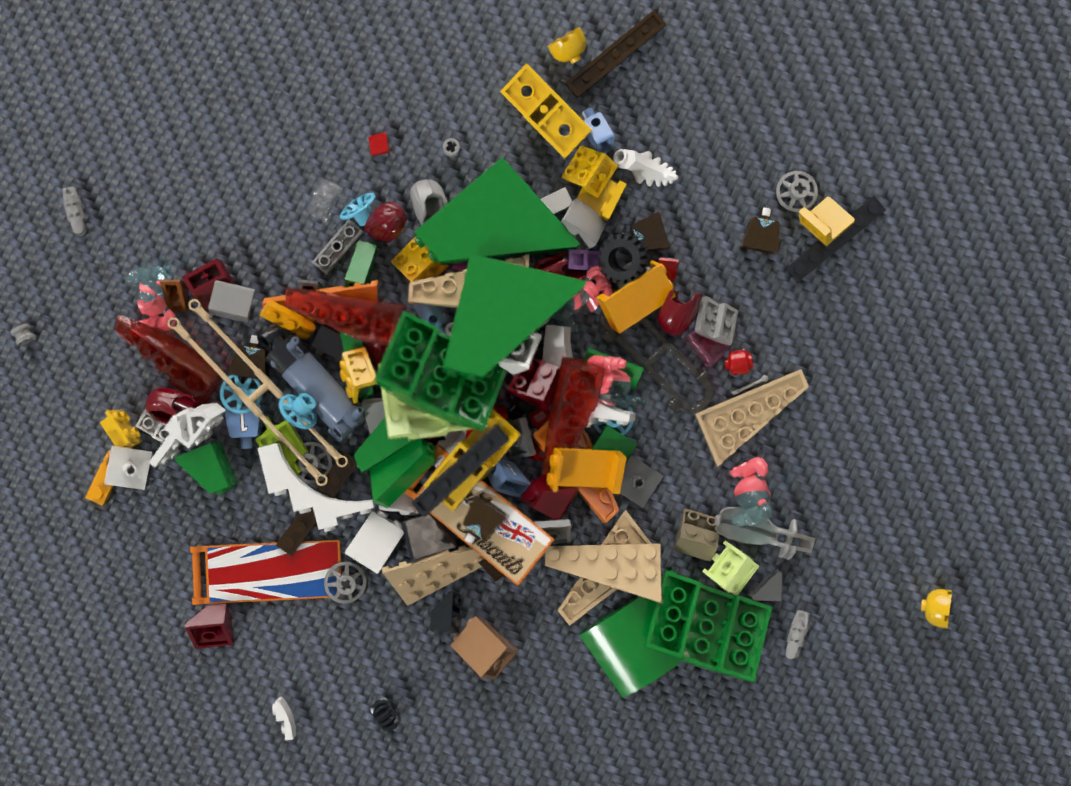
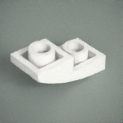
[540,187,572,214]
[135,409,170,443]
[379,493,420,516]
[272,697,297,740]

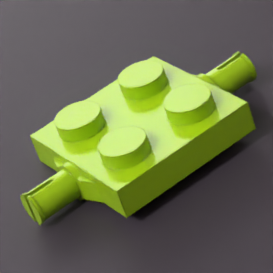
[255,416,309,474]

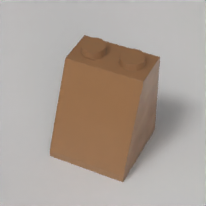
[450,616,519,680]

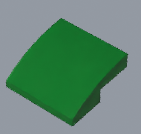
[591,425,637,461]

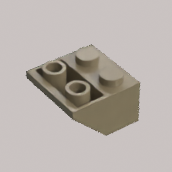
[674,508,719,562]

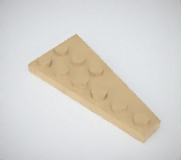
[408,254,529,307]
[695,369,809,467]
[558,510,652,626]
[545,544,662,603]
[382,546,484,606]

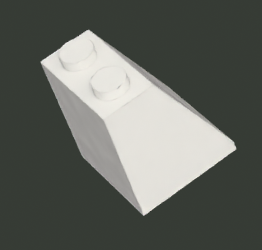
[345,509,404,574]

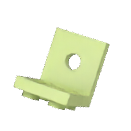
[702,540,759,595]

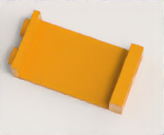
[596,261,676,333]
[547,448,626,494]

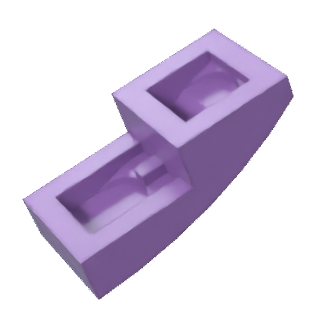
[568,249,602,270]

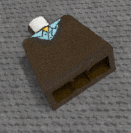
[739,208,779,255]
[630,212,670,252]
[228,335,269,380]
[463,494,510,545]

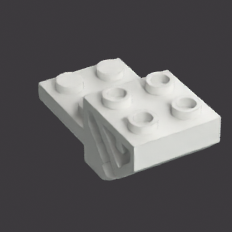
[149,403,226,467]

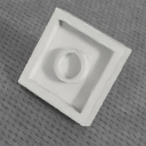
[104,445,152,490]

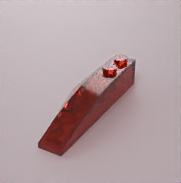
[285,287,407,346]
[114,315,225,405]
[542,357,606,474]

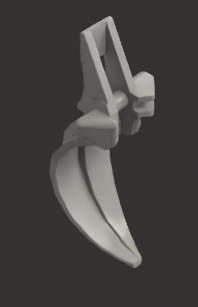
[714,507,816,560]

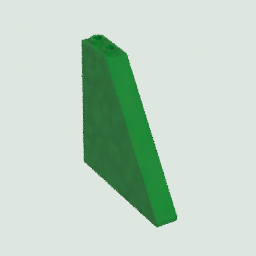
[414,157,580,265]
[443,253,586,382]

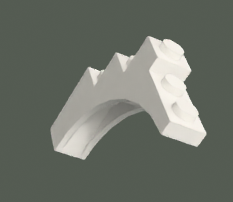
[542,325,636,427]
[258,443,376,532]

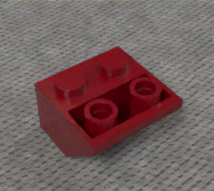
[183,258,235,312]
[508,358,563,410]

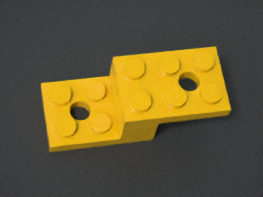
[500,63,593,158]
[424,409,522,512]

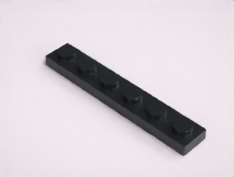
[785,196,886,283]
[411,425,510,517]

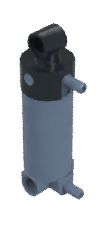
[257,324,366,441]

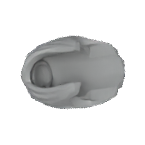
[410,179,448,225]

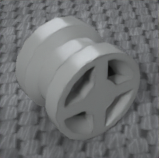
[10,324,36,346]

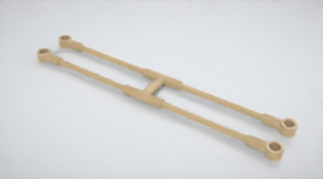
[168,299,348,486]

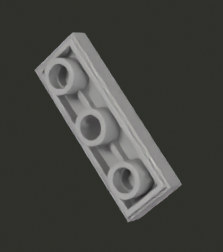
[312,219,364,275]

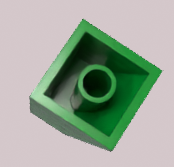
[175,442,238,495]

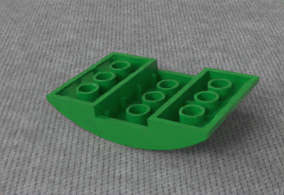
[374,311,507,431]
[579,569,682,697]
[645,570,772,683]

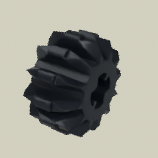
[371,697,401,732]

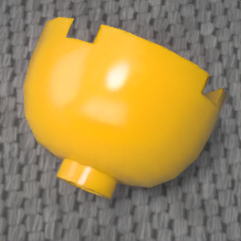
[547,27,586,64]
[921,589,952,629]

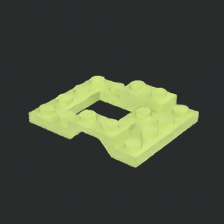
[378,364,488,440]

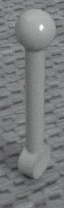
[731,375,769,395]

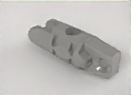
[62,187,87,237]
[786,610,810,660]

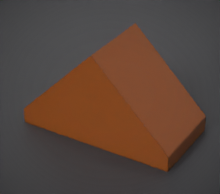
[160,279,188,312]

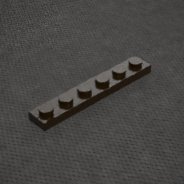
[565,10,666,99]
[276,451,357,556]

